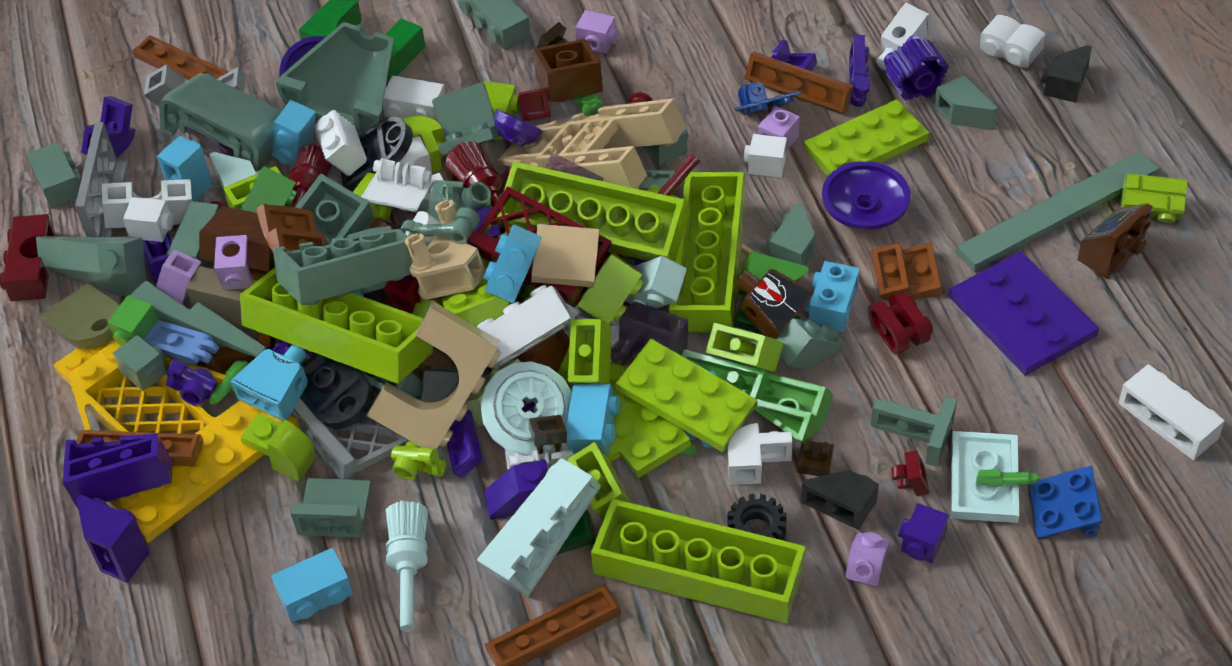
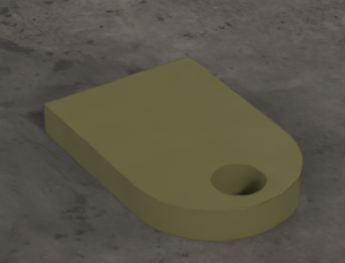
[40,283,120,349]

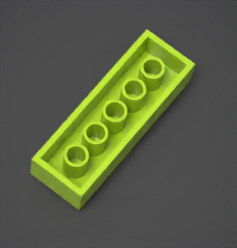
[498,161,690,262]
[669,172,747,333]
[240,268,433,384]
[591,498,806,624]

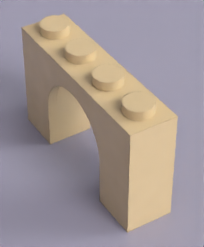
[367,302,501,449]

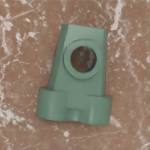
[441,182,491,212]

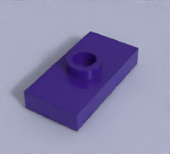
[447,409,482,478]

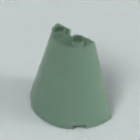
[276,22,394,136]

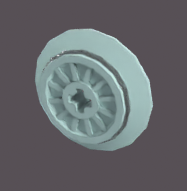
[480,361,572,455]

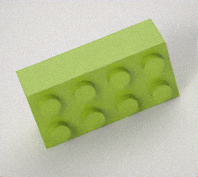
[441,258,509,327]

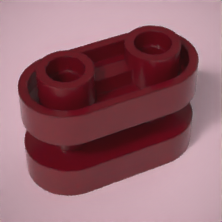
[868,292,933,354]

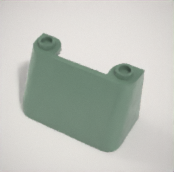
[159,73,283,171]

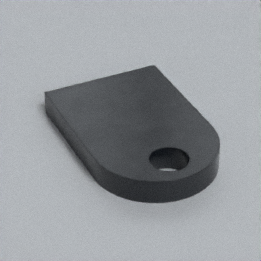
[341,116,413,192]
[300,353,373,429]

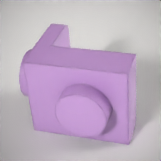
[845,532,890,586]

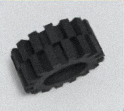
[727,494,787,541]

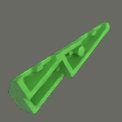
[682,349,834,444]

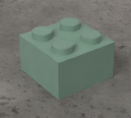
[295,174,374,245]

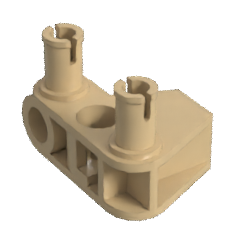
[405,200,486,299]

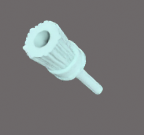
[386,501,428,632]

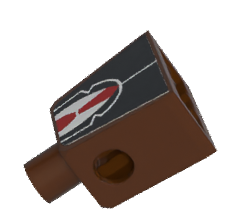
[735,269,814,339]

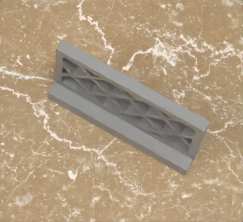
[75,122,129,237]
[291,398,408,479]

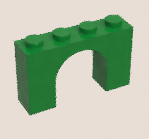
[299,0,426,85]

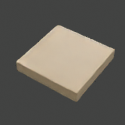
[532,224,599,287]

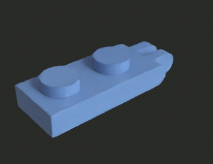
[144,320,219,365]

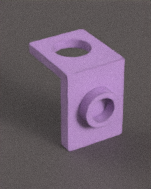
[214,235,254,290]

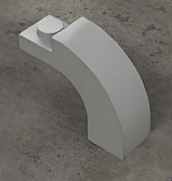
[144,64,246,106]

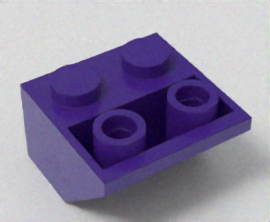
[76,494,150,583]

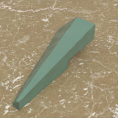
[130,280,266,357]

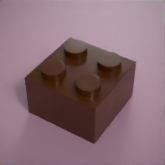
[533,39,603,102]

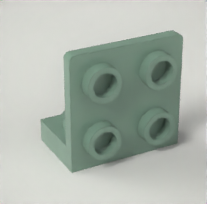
[432,82,499,156]
[291,478,371,538]

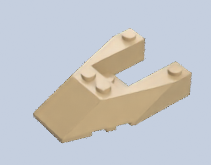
[498,98,687,189]

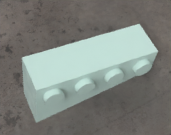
[477,458,601,597]

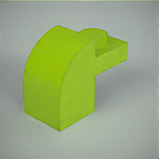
[397,116,445,172]
[241,413,316,482]

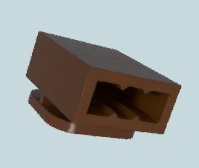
[199,206,275,280]

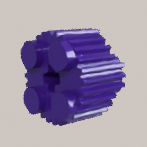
[883,35,949,101]

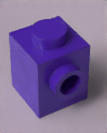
[898,503,949,563]

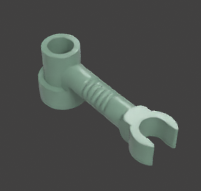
[400,207,480,244]

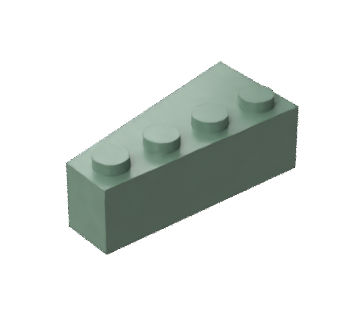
[273,229,413,305]

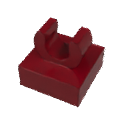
[518,88,551,121]
[891,450,929,496]

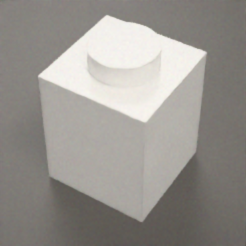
[744,134,787,178]
[123,197,173,242]

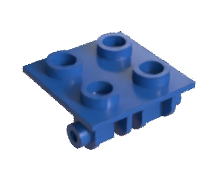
[734,82,801,114]
[1029,465,1103,539]

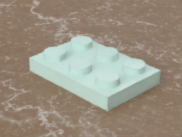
[951,431,1019,523]

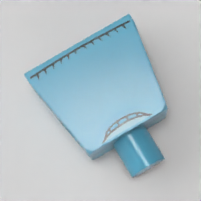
[230,345,308,421]

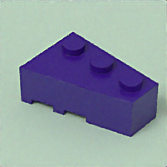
[62,434,172,509]

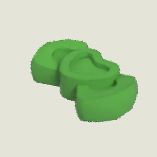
[574,93,604,115]

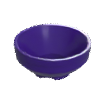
[493,109,543,147]

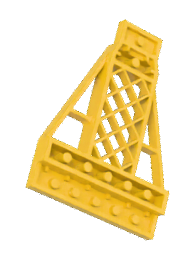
[53,339,300,543]

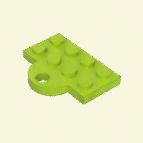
[570,359,691,478]

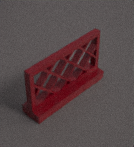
[467,186,612,308]

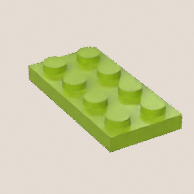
[803,99,929,176]
[616,339,758,453]

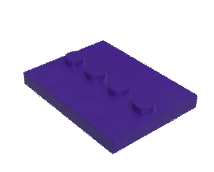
[948,251,1099,376]

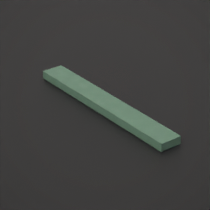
[956,151,1159,271]

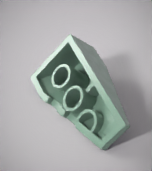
[36,236,147,296]

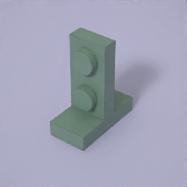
[871,396,958,467]

